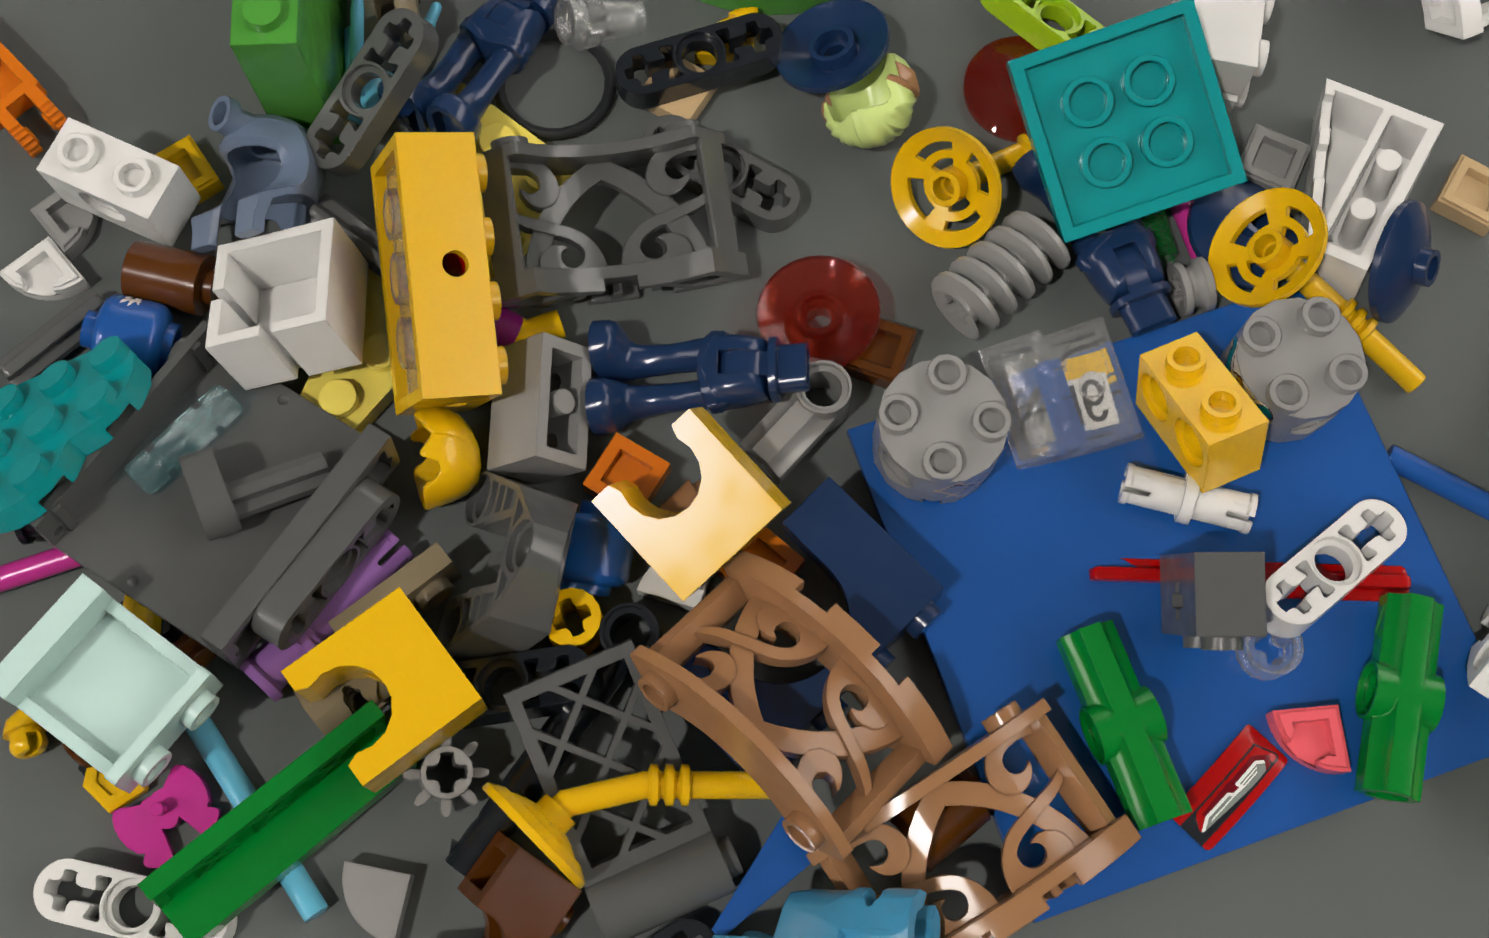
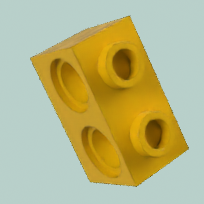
[1135,332,1269,494]

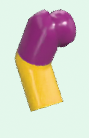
[494,307,566,347]

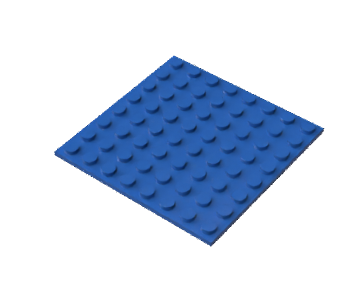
[846,291,1489,923]

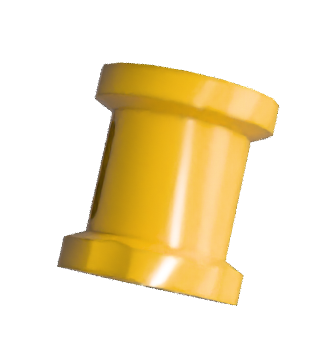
[548,588,603,655]

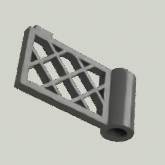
[503,639,744,938]

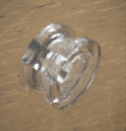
[1235,632,1304,681]

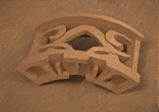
[630,550,953,861]
[806,698,1142,938]

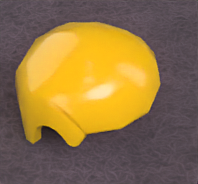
[410,407,481,510]

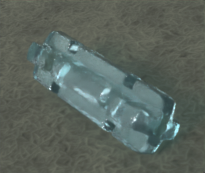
[125,385,242,494]

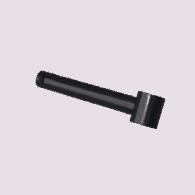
[445,602,662,876]

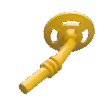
[891,126,1032,248]
[1208,187,1426,393]
[482,764,770,890]

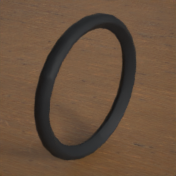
[494,29,617,140]

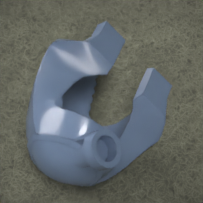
[191,95,326,253]

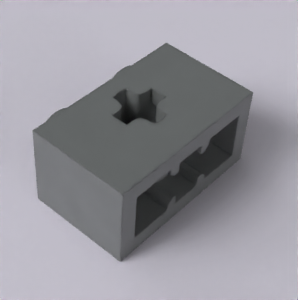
[1160,552,1267,651]

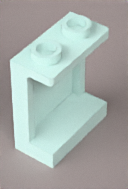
[0,573,223,794]

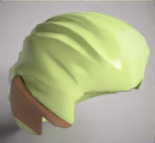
[821,53,920,149]

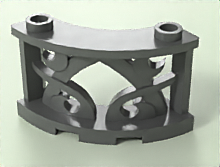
[482,119,749,308]

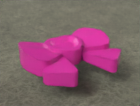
[112,765,222,868]

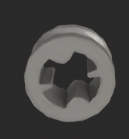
[1166,256,1217,317]

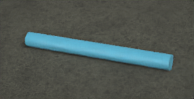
[185,717,329,923]

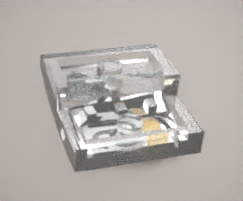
[979,316,1144,469]

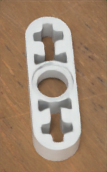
[1265,499,1407,638]
[33,858,238,938]

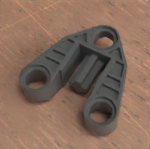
[436,471,578,660]

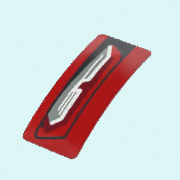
[1173,725,1288,850]

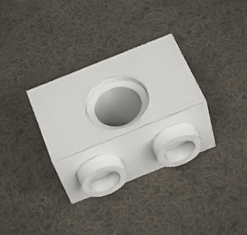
[36,117,201,247]

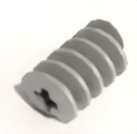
[931,211,1071,341]

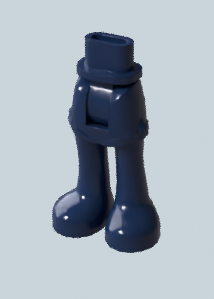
[377,0,562,142]
[1012,149,1177,338]
[585,320,810,436]

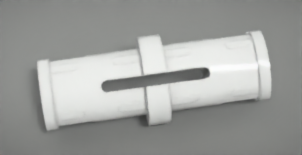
[1118,462,1258,535]

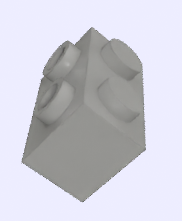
[487,332,592,484]

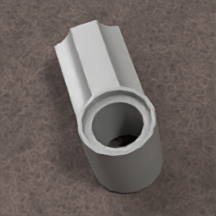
[739,360,852,484]

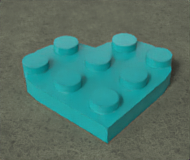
[0,336,151,534]

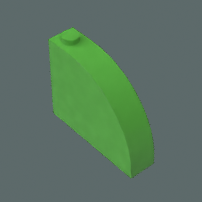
[230,0,347,144]

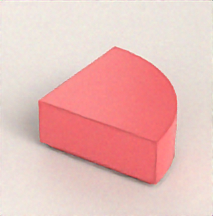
[1265,705,1351,775]

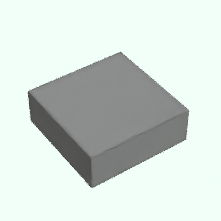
[1240,123,1311,189]

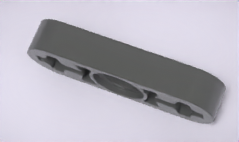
[306,8,439,177]
[643,115,800,233]
[251,478,400,650]

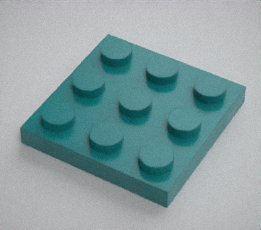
[1005,0,1247,243]

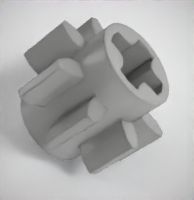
[402,737,489,818]

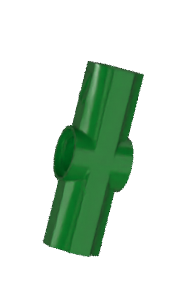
[1354,592,1446,804]
[1056,620,1193,831]

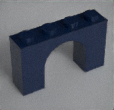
[683,477,944,771]

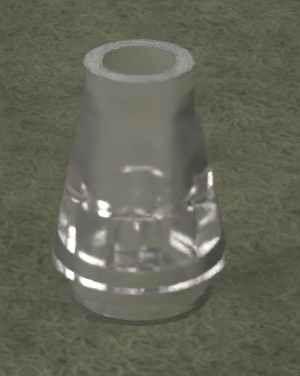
[554,0,646,51]

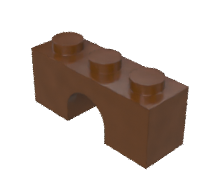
[457,831,582,938]

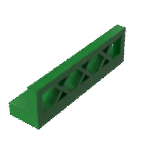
[137,699,418,938]

